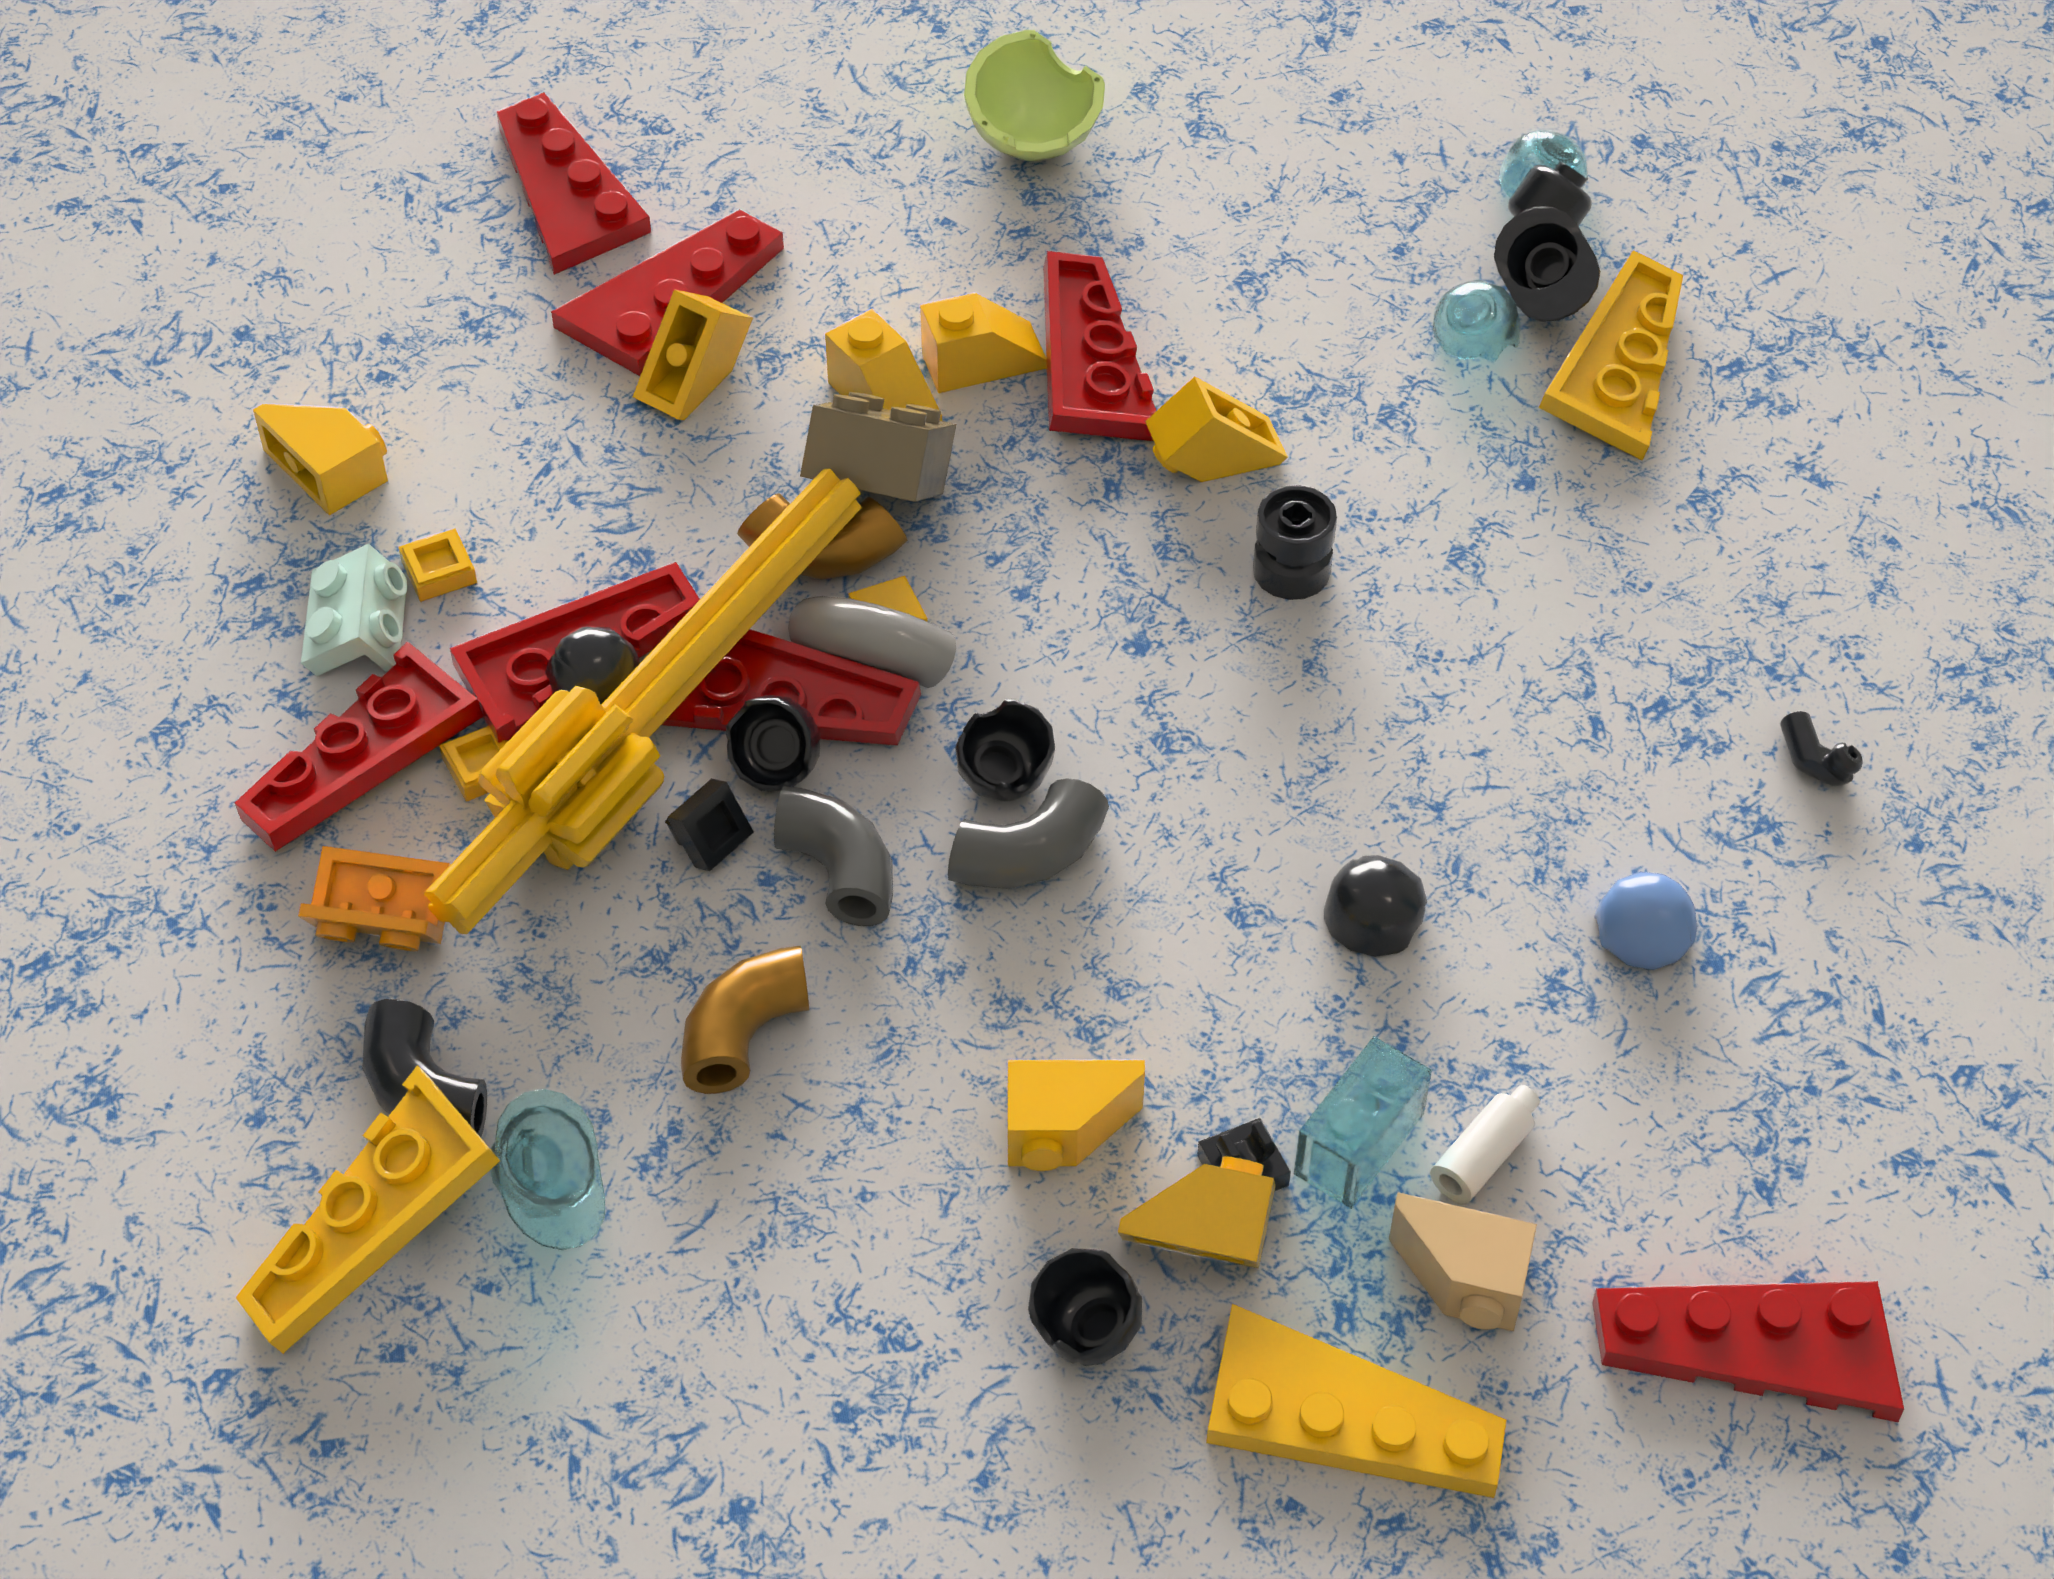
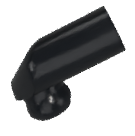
[1780,711,1863,786]

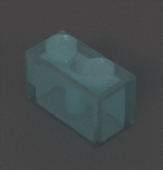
[1294,1036,1432,1209]

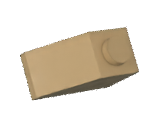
[1389,1192,1537,1331]

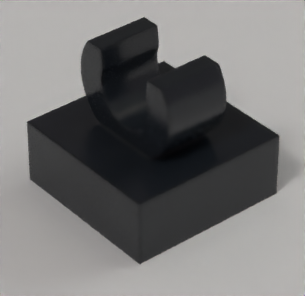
[665,778,754,871]
[1197,1118,1291,1191]

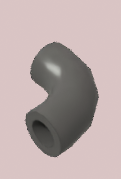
[948,778,1109,889]
[774,786,893,926]

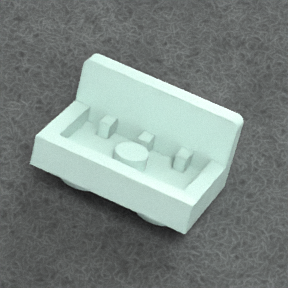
[301,544,407,676]

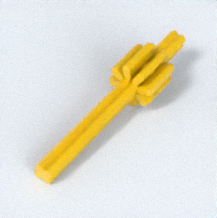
[424,469,862,934]

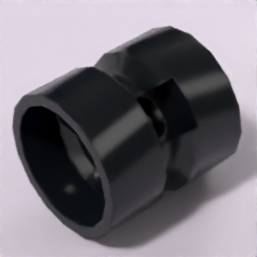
[1253,485,1337,600]

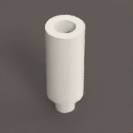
[1430,1085,1540,1204]

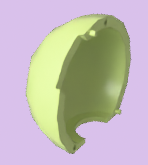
[964,30,1105,161]

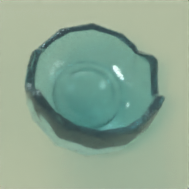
[1499,130,1588,198]
[1433,280,1521,362]

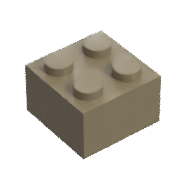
[800,392,957,502]

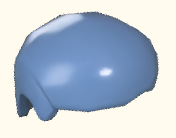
[1594,871,1697,970]

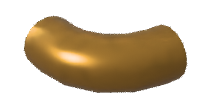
[737,493,908,580]
[681,946,809,1094]

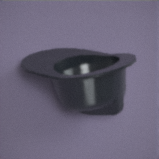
[1494,207,1601,322]

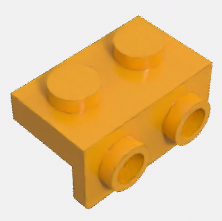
[298,846,451,951]

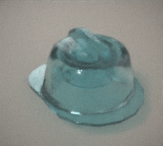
[490,1089,605,1250]

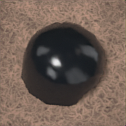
[545,627,640,704]
[726,695,820,791]
[955,699,1055,801]
[1324,855,1427,957]
[1028,1248,1142,1366]

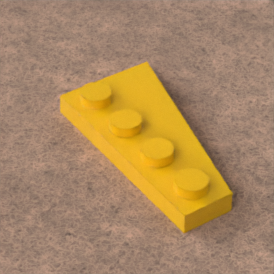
[1539,250,1684,461]
[236,1065,500,1354]
[1206,1304,1507,1498]

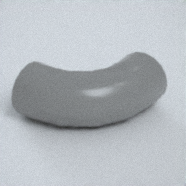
[788,596,956,688]

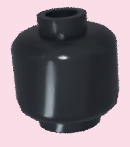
[1508,161,1592,226]

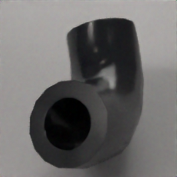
[362,999,487,1137]

